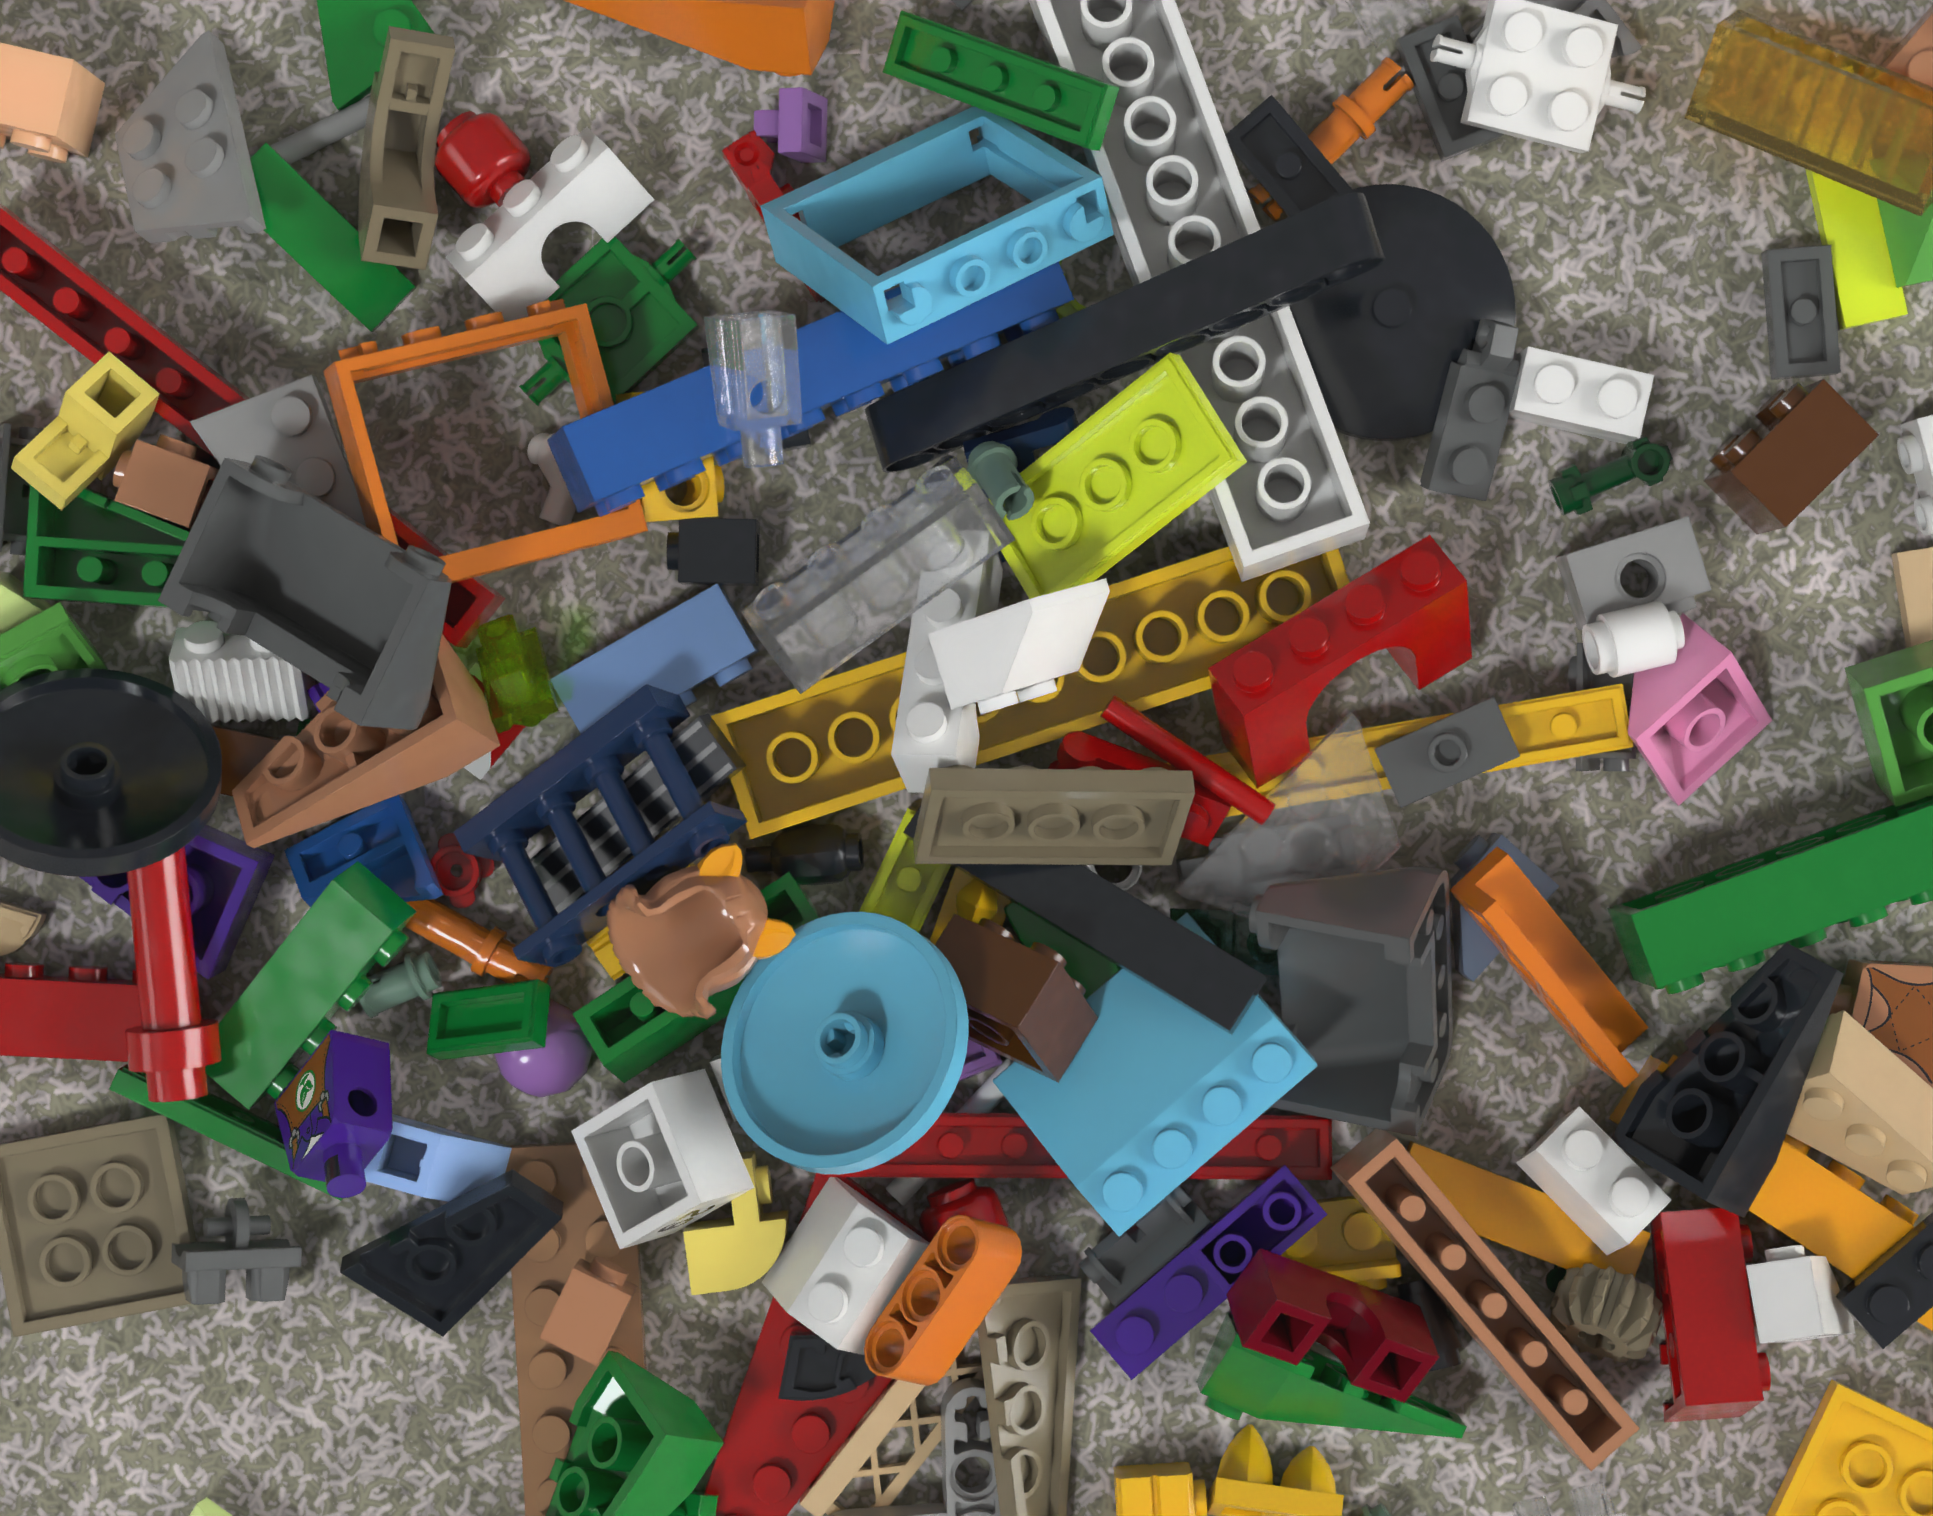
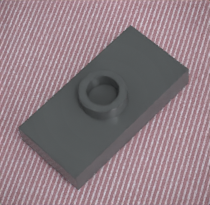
[1374,697,1520,808]

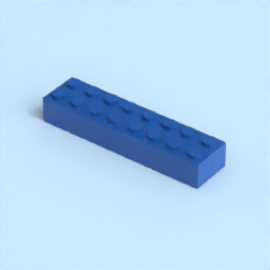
[547,262,1074,517]

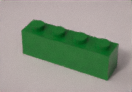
[206,861,417,1110]
[573,872,821,1083]

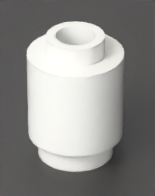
[1582,601,1685,678]

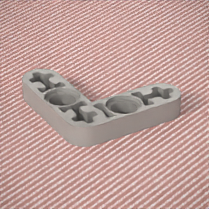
[829,1378,1000,1516]

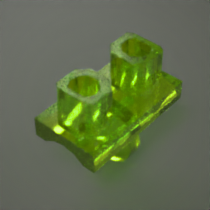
[476,614,559,734]

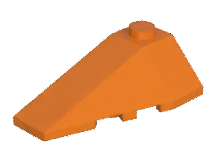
[564,0,835,77]

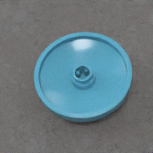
[721,911,969,1175]

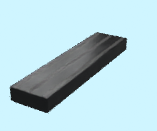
[530,714,746,914]

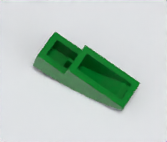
[250,142,417,333]

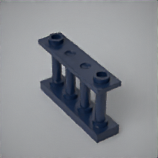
[454,684,747,967]

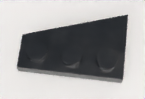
[340,1169,564,1337]

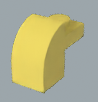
[11,352,160,511]
[683,1151,789,1295]

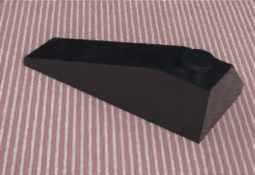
[1611,943,1844,1218]

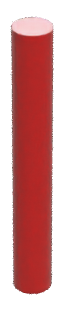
[1100,695,1276,826]

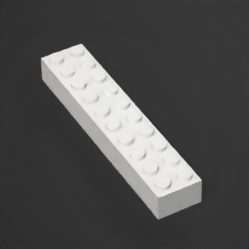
[1029,0,1370,582]

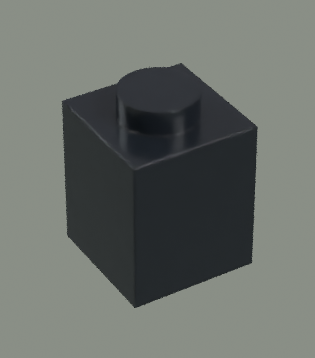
[667,518,760,586]

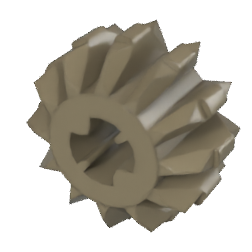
[1549,1264,1663,1363]

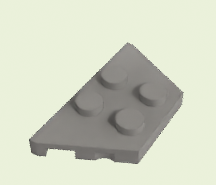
[115,30,266,243]

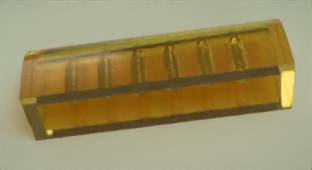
[1685,9,1933,216]

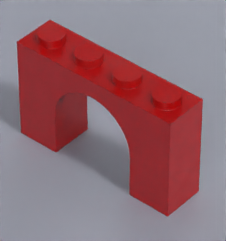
[1208,535,1472,789]

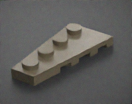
[978,1274,1081,1516]

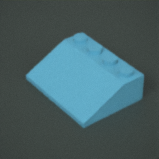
[993,912,1318,1237]

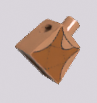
[1829,959,1933,1087]

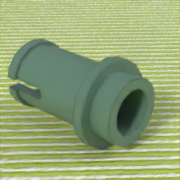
[967,441,1035,520]
[359,951,442,1018]

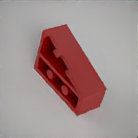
[1650,1208,1771,1423]

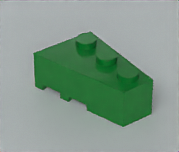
[23,485,191,608]

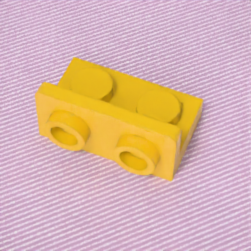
[1281,1196,1402,1290]

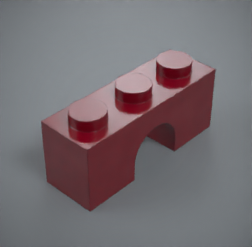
[1226,1248,1439,1403]

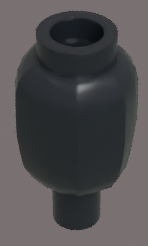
[745,824,864,885]

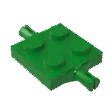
[519,236,699,406]

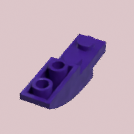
[1090,1165,1328,1380]

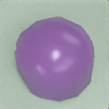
[494,998,592,1097]

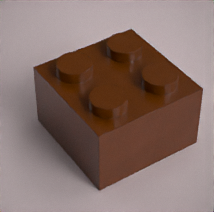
[1704,379,1879,535]
[935,914,1098,1083]

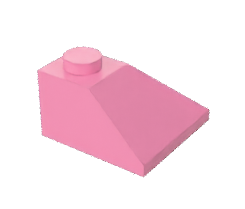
[1628,613,1772,806]

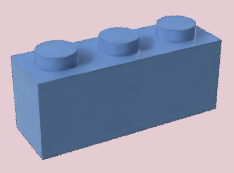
[550,583,759,734]

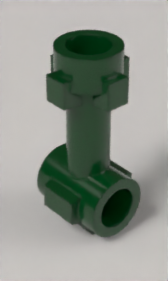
[1549,435,1673,516]

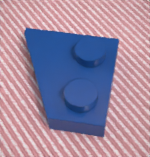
[284,795,444,908]

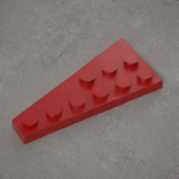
[705,1173,926,1516]

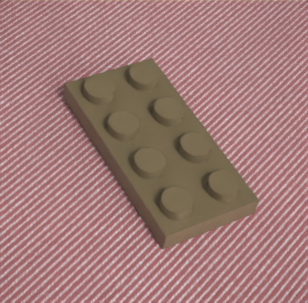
[913,765,1195,865]

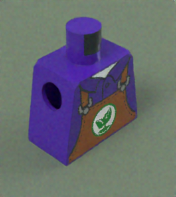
[275,1029,393,1198]

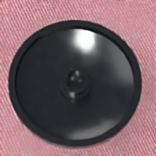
[1289,184,1516,441]
[0,668,222,877]

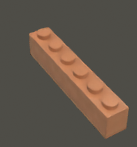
[1330,1128,1640,1471]

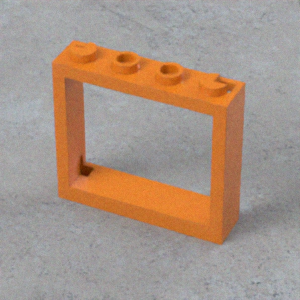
[323,299,648,583]

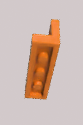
[1450,847,1649,1088]

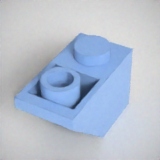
[364,1114,512,1202]

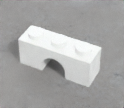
[446,127,654,322]

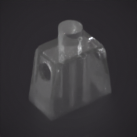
[704,310,802,468]

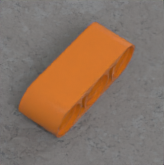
[864,1215,1022,1386]

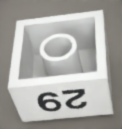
[571,1069,755,1249]

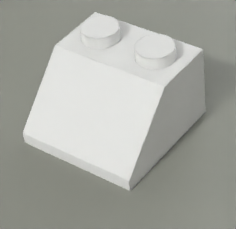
[927,578,1110,715]
[762,1177,930,1355]

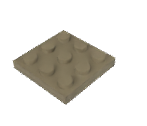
[0,1113,197,1337]

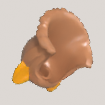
[607,843,796,1019]

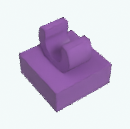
[754,87,828,163]

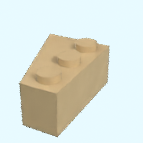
[1786,1010,1933,1195]

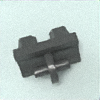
[171,1198,302,1305]

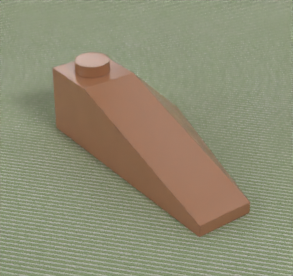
[232,634,500,848]

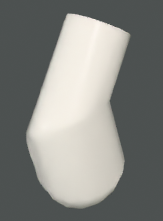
[527,433,576,526]

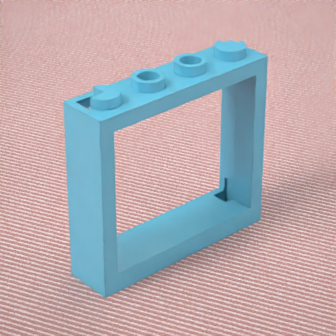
[760,106,1114,345]

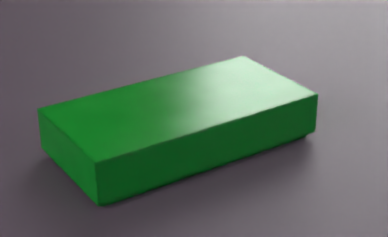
[426,979,551,1060]

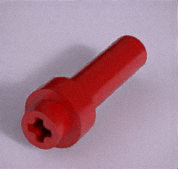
[125,846,222,1102]

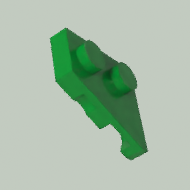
[317,0,435,111]

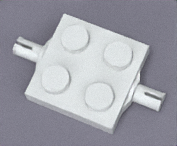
[1430,0,1646,153]

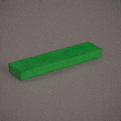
[883,10,1120,151]
[109,1064,344,1201]

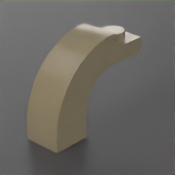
[358,26,455,270]

